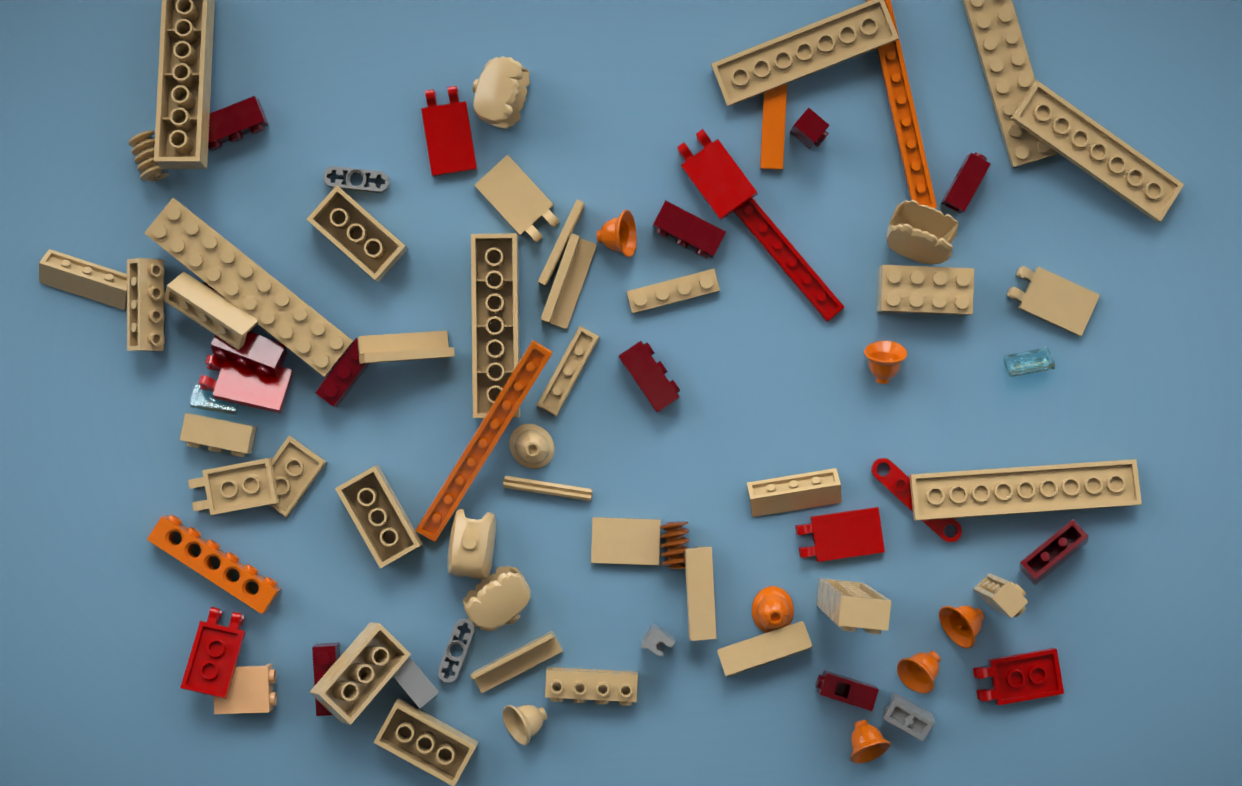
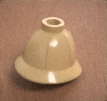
[509,424,554,469]
[502,705,547,745]

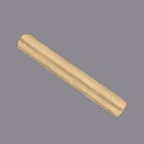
[503,476,593,501]

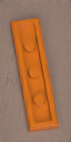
[760,84,787,170]

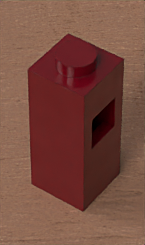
[941,152,991,214]
[815,670,879,711]

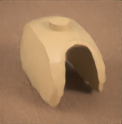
[472,56,530,129]
[886,200,958,264]
[447,509,496,579]
[463,565,531,631]

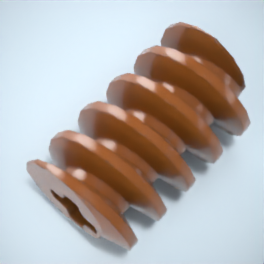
[660,521,689,569]

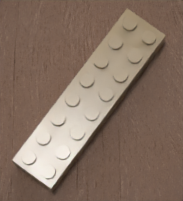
[154,0,215,169]
[471,233,520,418]
[817,578,891,634]

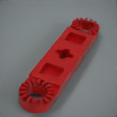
[871,458,962,542]

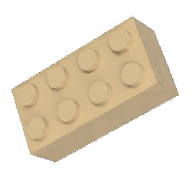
[306,185,409,282]
[877,265,974,316]
[335,465,423,568]
[310,622,411,725]
[373,698,478,786]

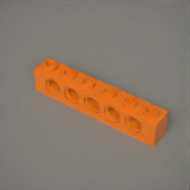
[147,514,281,614]

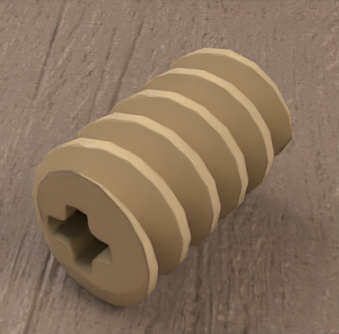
[128,130,170,181]

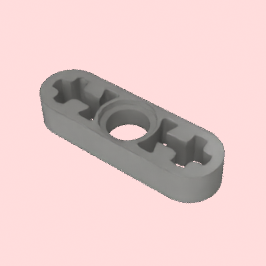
[323,166,390,193]
[438,618,475,683]

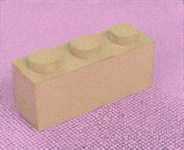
[180,413,257,457]

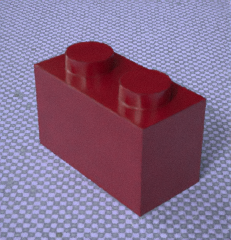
[790,107,830,149]

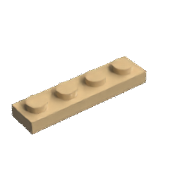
[626,269,720,314]

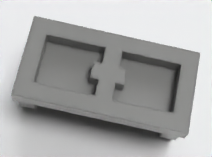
[641,623,675,656]
[392,657,439,709]
[883,692,935,741]

